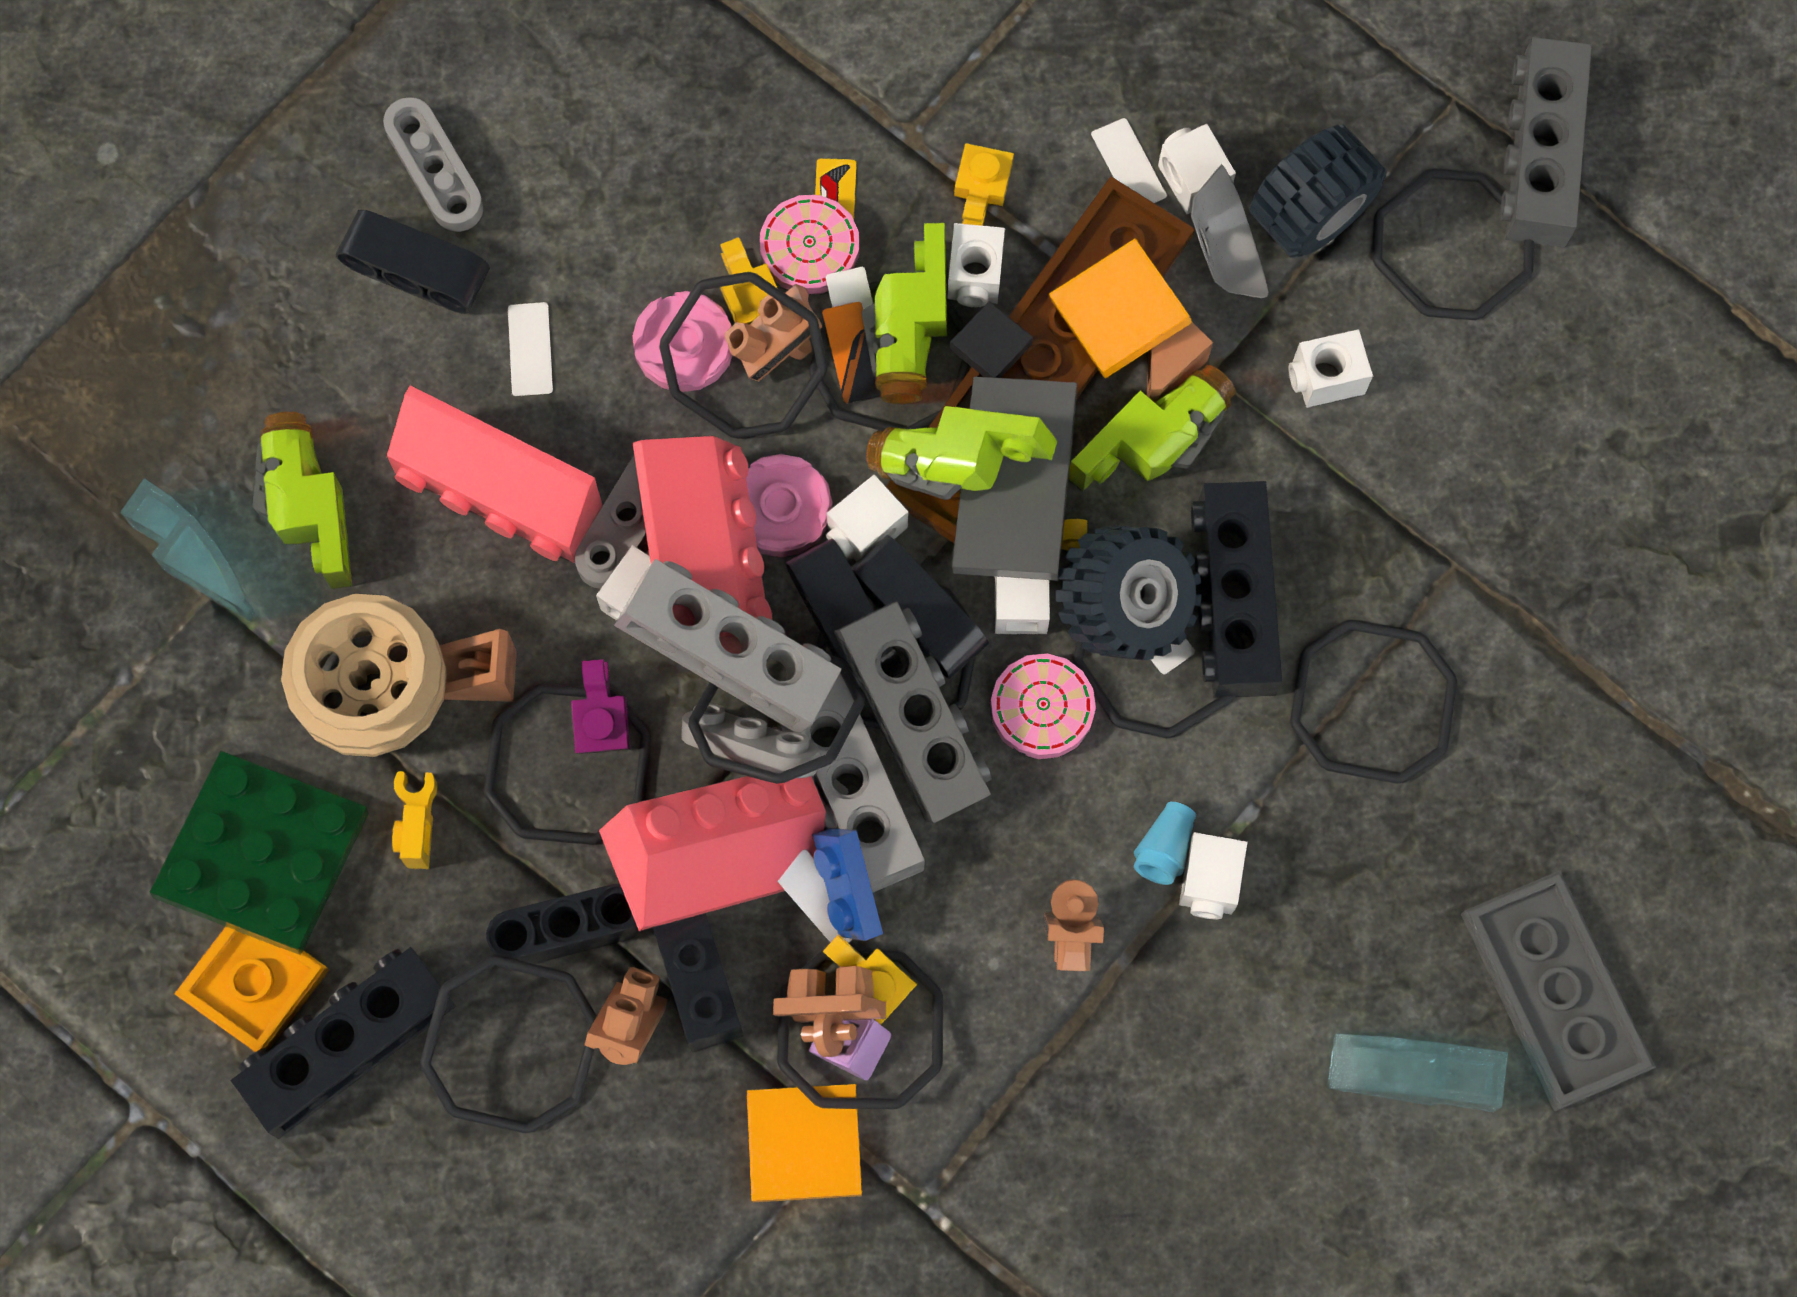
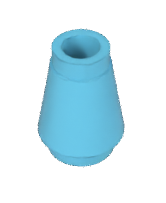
[1134,802,1196,885]

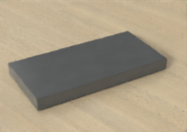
[952,377,1077,581]
[1461,871,1656,1112]

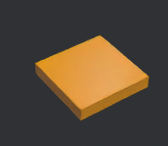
[1049,239,1192,379]
[174,927,329,1052]
[747,1084,862,1203]

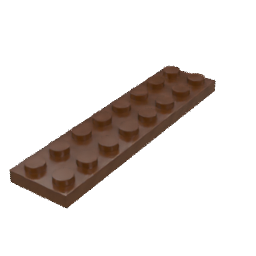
[885,176,1195,543]

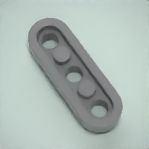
[383,97,483,232]
[575,455,647,589]
[681,703,819,778]

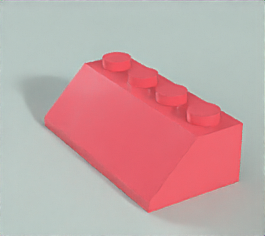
[387,385,603,563]
[633,436,772,654]
[599,776,826,931]

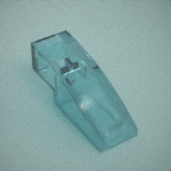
[121,478,255,622]
[1328,1034,1508,1112]

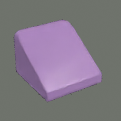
[809,1019,891,1080]

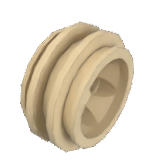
[281,594,447,757]

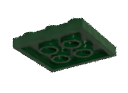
[150,751,369,955]

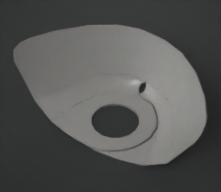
[1191,164,1269,298]

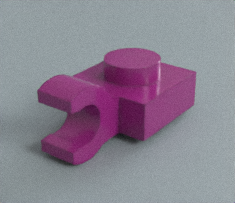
[571,659,631,754]

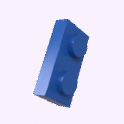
[812,828,883,941]

